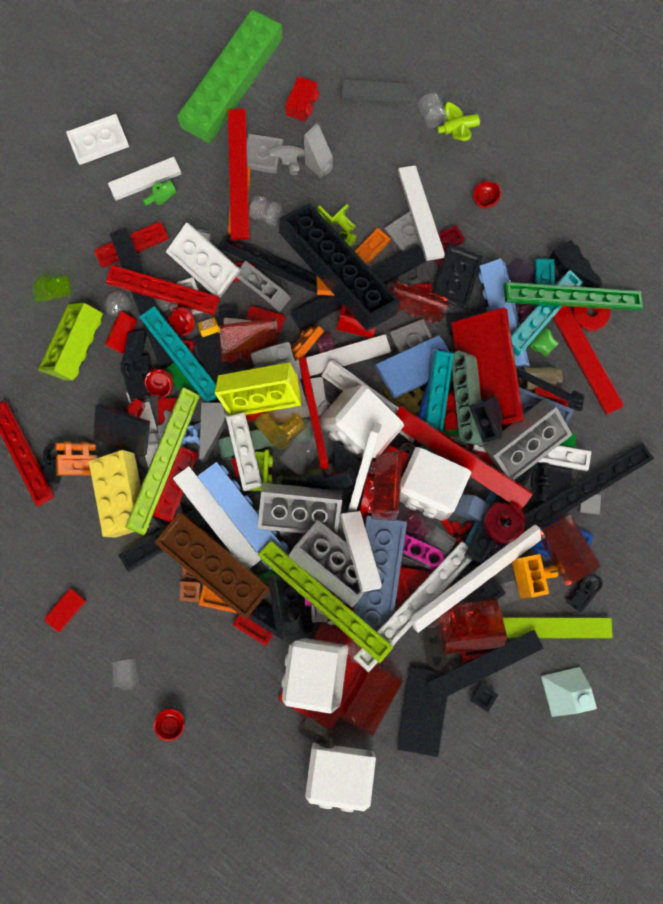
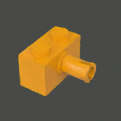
[512,554,558,599]

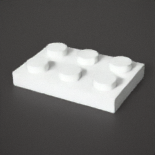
[66,114,129,165]

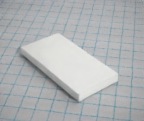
[166,223,241,298]

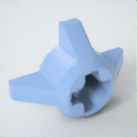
[181,422,201,447]

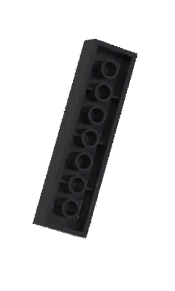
[279,203,400,331]

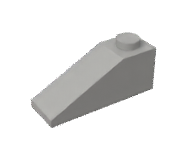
[304,123,333,178]
[236,261,291,312]
[199,403,229,463]

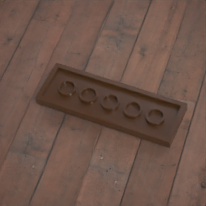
[155,512,270,620]

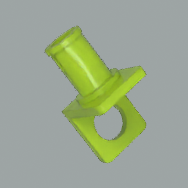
[316,204,356,233]

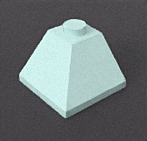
[541,667,597,717]

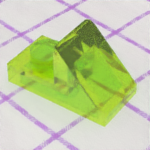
[33,274,72,302]

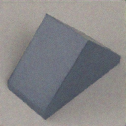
[453,495,491,524]

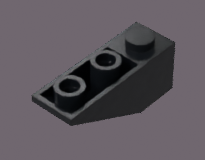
[549,240,602,288]

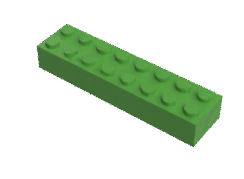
[177,9,283,144]

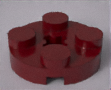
[483,503,525,544]

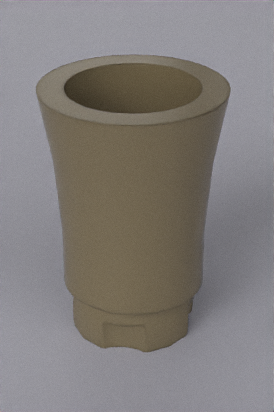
[519,367,563,391]

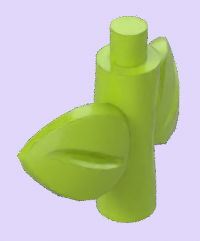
[437,101,480,141]

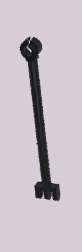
[516,367,585,411]

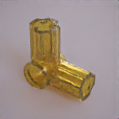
[254,412,307,450]

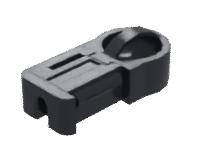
[42,444,64,484]
[566,573,603,612]

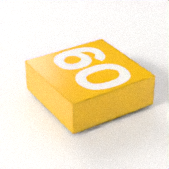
[197,317,220,337]

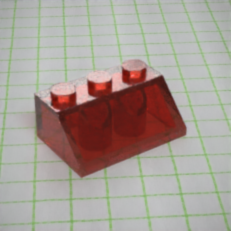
[390,280,449,323]
[217,318,278,362]
[368,451,403,521]
[540,515,601,585]
[438,600,507,654]
[339,665,403,736]

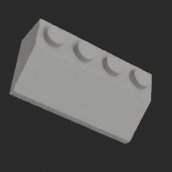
[251,342,310,426]
[483,399,572,480]
[257,483,342,535]
[288,520,381,608]

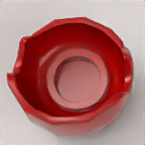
[473,180,501,209]
[168,307,195,337]
[144,369,173,398]
[153,708,185,741]

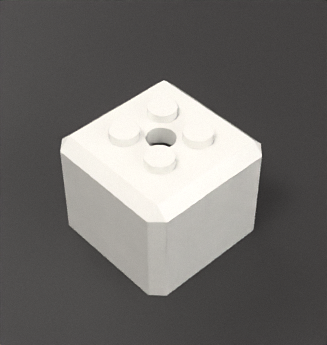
[319,385,404,458]
[395,447,471,521]
[282,638,348,713]
[305,743,376,812]

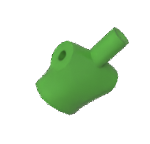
[142,179,176,206]
[529,328,559,357]

